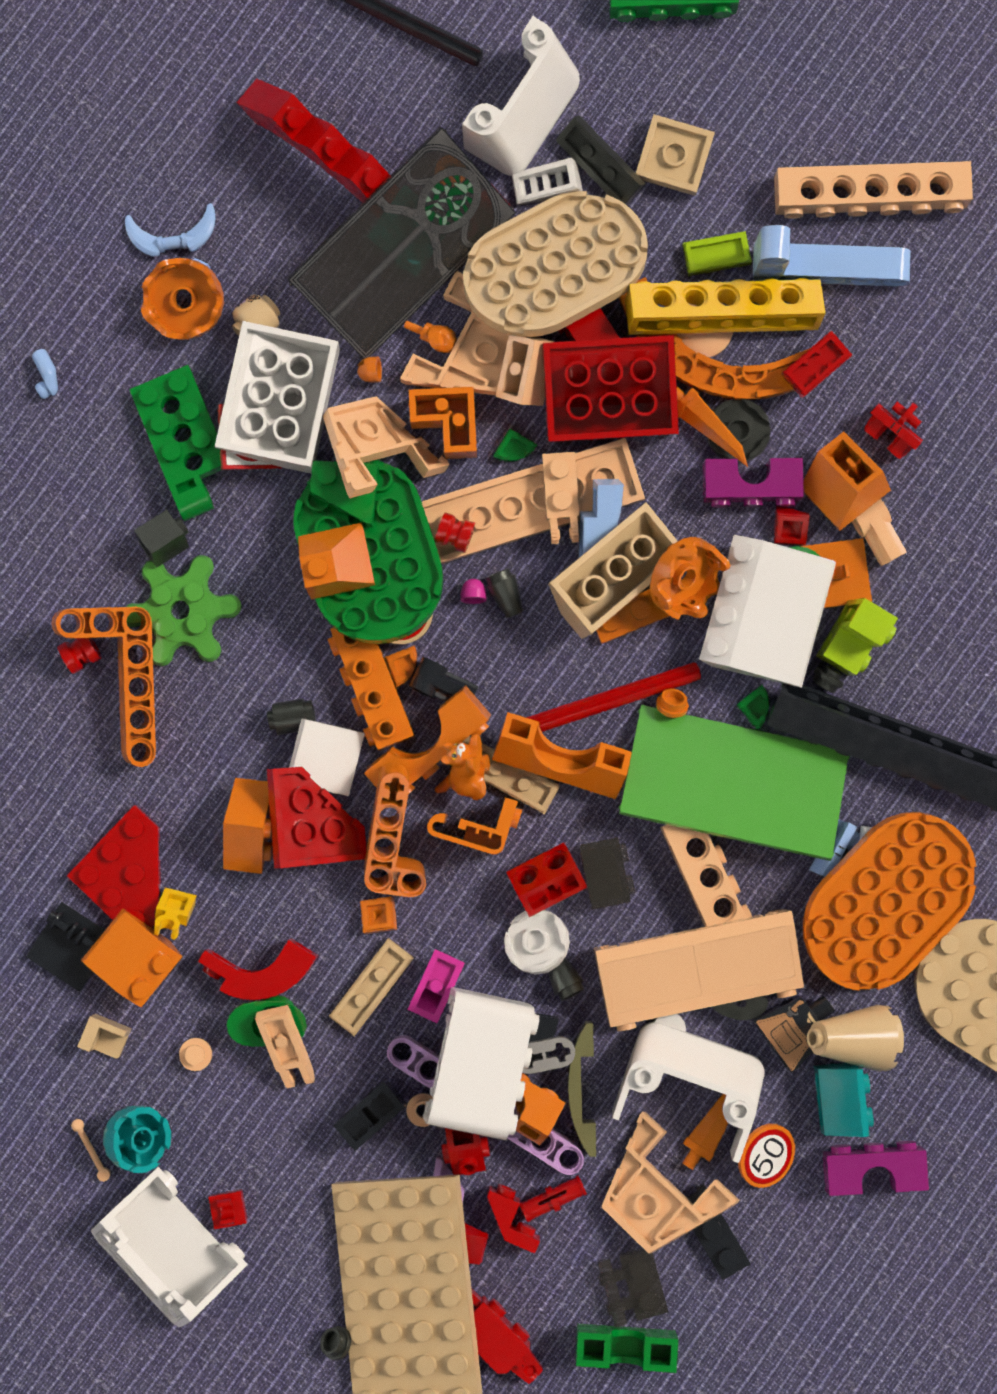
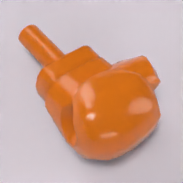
[404,321,457,353]

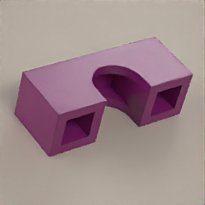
[703,458,804,508]
[822,1141,929,1196]

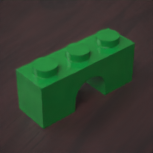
[575,1323,678,1373]

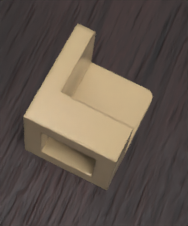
[77,1014,132,1058]

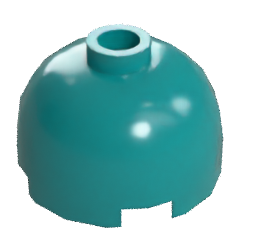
[103,1105,171,1173]

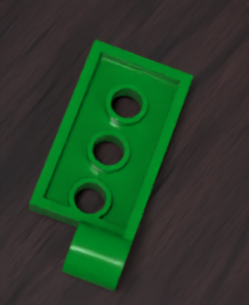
[129,365,222,521]

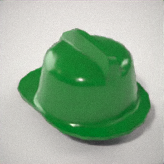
[226,995,307,1047]

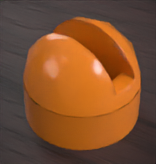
[357,356,382,383]

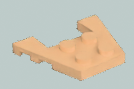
[400,271,509,396]
[322,396,450,498]
[602,1112,740,1253]

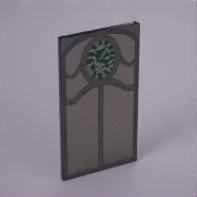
[286,126,516,359]

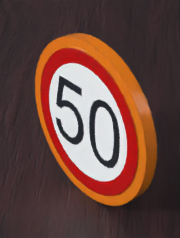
[738,1124,795,1188]

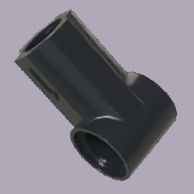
[409,657,478,702]

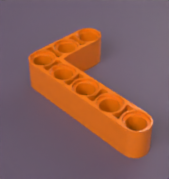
[51,607,156,767]

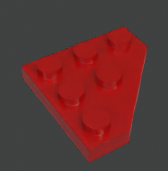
[267,766,366,868]
[67,805,161,928]

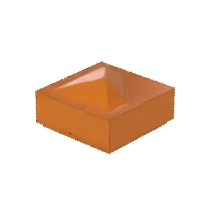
[360,896,397,934]

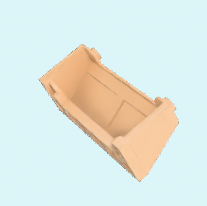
[593,909,804,1031]

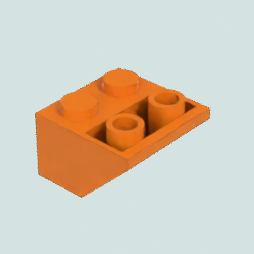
[803,431,891,531]

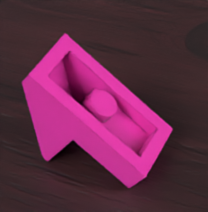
[407,949,465,1023]

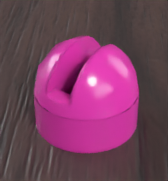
[460,578,486,604]

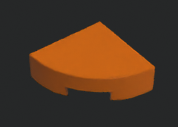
[385,645,417,688]

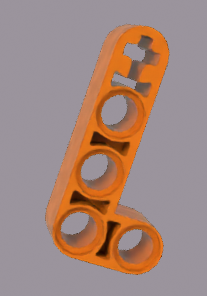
[364,762,426,897]

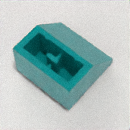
[814,1063,874,1137]

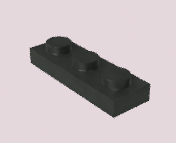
[556,115,646,205]

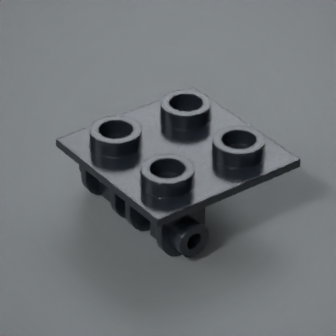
[26,902,105,992]

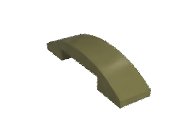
[567,1021,596,1157]

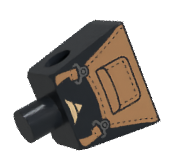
[751,995,835,1073]

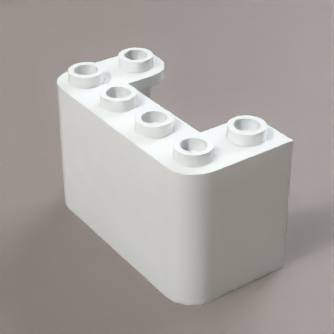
[423,987,539,1140]

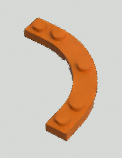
[618,277,810,400]

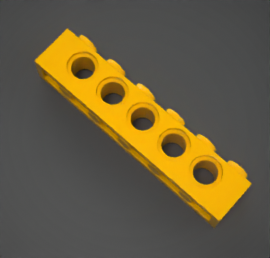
[625,278,825,335]

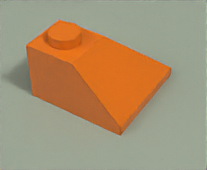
[298,522,375,600]

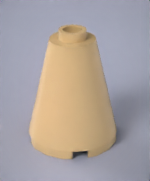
[807,1005,904,1072]

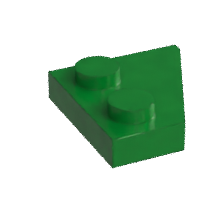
[310,461,379,528]

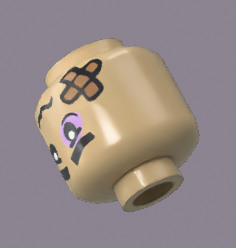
[232,294,280,336]

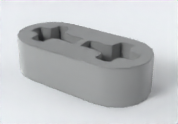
[522,1036,575,1074]

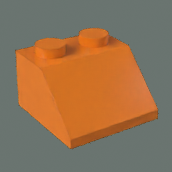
[81,909,183,1008]

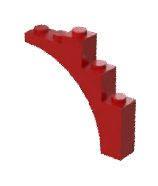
[236,78,399,218]

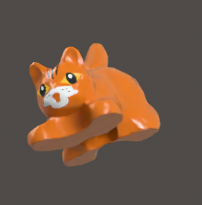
[435,733,490,801]

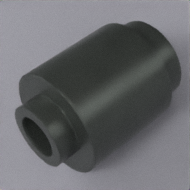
[267,698,316,735]

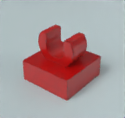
[208,1189,248,1230]

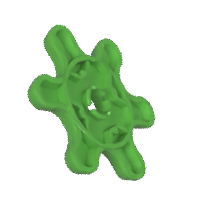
[125,555,242,667]

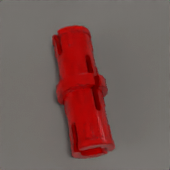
[520,1175,587,1222]

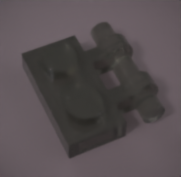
[597,1248,669,1327]

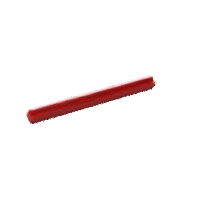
[526,662,701,732]

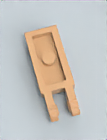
[542,452,580,544]
[255,1005,315,1088]

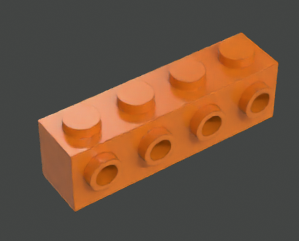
[327,628,415,751]

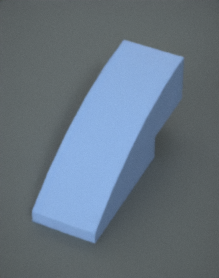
[579,479,624,558]

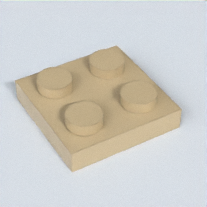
[636,114,715,196]

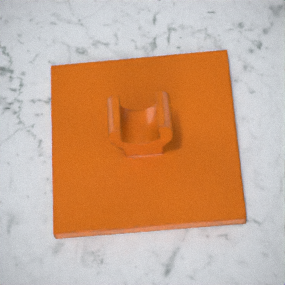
[800,538,872,608]

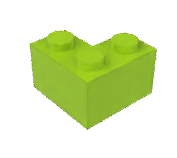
[816,598,898,676]

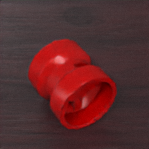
[434,512,476,553]
[57,638,102,674]

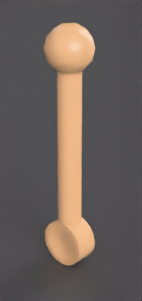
[71,1119,111,1182]

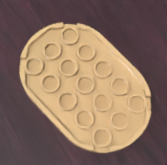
[463,191,648,337]
[914,918,997,1072]

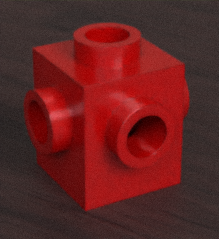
[441,1128,490,1175]

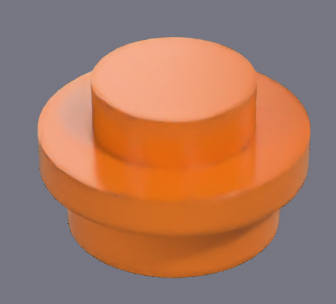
[656,689,689,718]

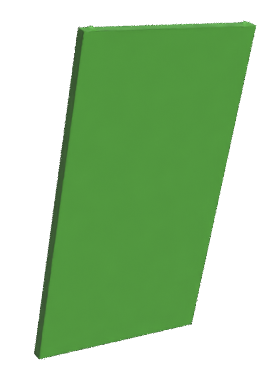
[619,705,850,861]

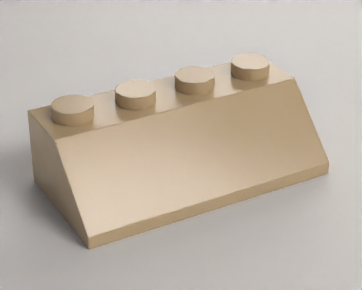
[548,502,678,639]

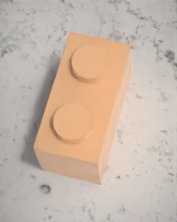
[495,335,554,406]

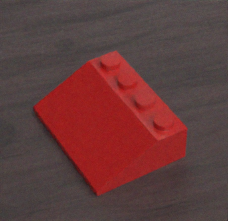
[543,335,679,442]

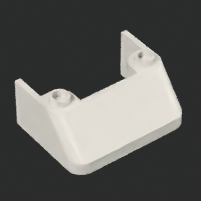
[612,1021,764,1163]

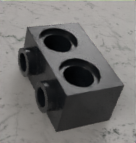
[334,1078,407,1151]

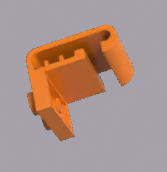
[427,797,522,854]

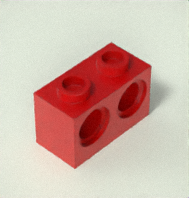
[506,842,587,917]

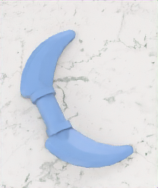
[125,203,216,257]

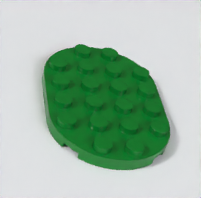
[293,459,443,644]

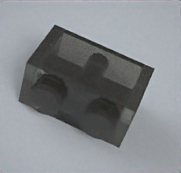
[579,837,635,910]

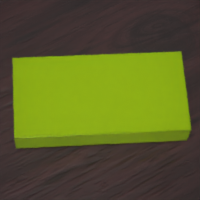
[682,231,752,276]

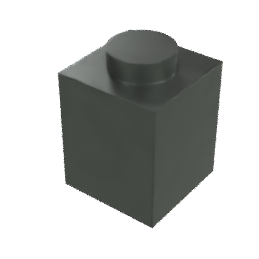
[134,510,189,568]

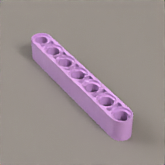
[387,1035,584,1175]

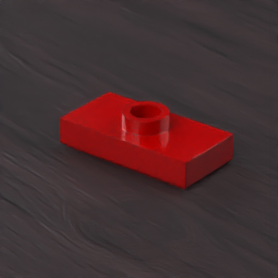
[781,331,853,399]

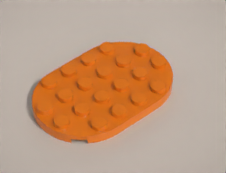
[803,812,977,991]

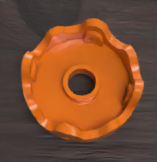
[141,258,224,340]
[650,537,731,620]

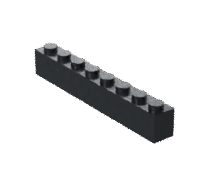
[767,683,997,812]

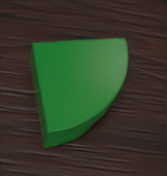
[493,429,537,462]
[736,685,769,730]

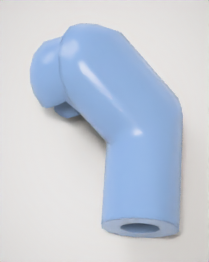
[32,349,58,399]

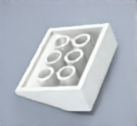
[215,321,340,474]
[699,535,836,688]

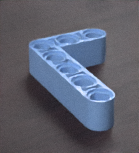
[753,225,911,286]

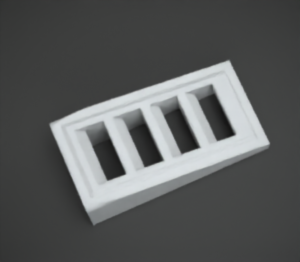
[511,157,583,206]

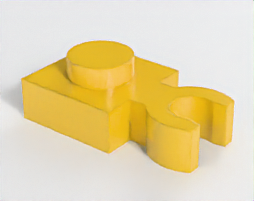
[154,888,197,940]

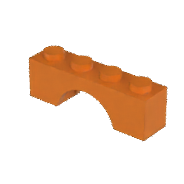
[364,685,491,795]
[492,712,632,799]

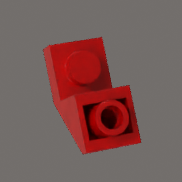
[487,1184,540,1254]

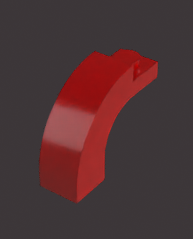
[198,938,319,1000]

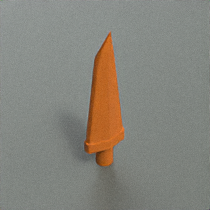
[676,385,748,467]
[682,1094,729,1170]

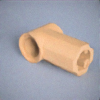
[852,499,907,566]

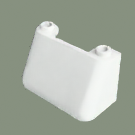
[462,16,580,176]
[91,1167,248,1327]

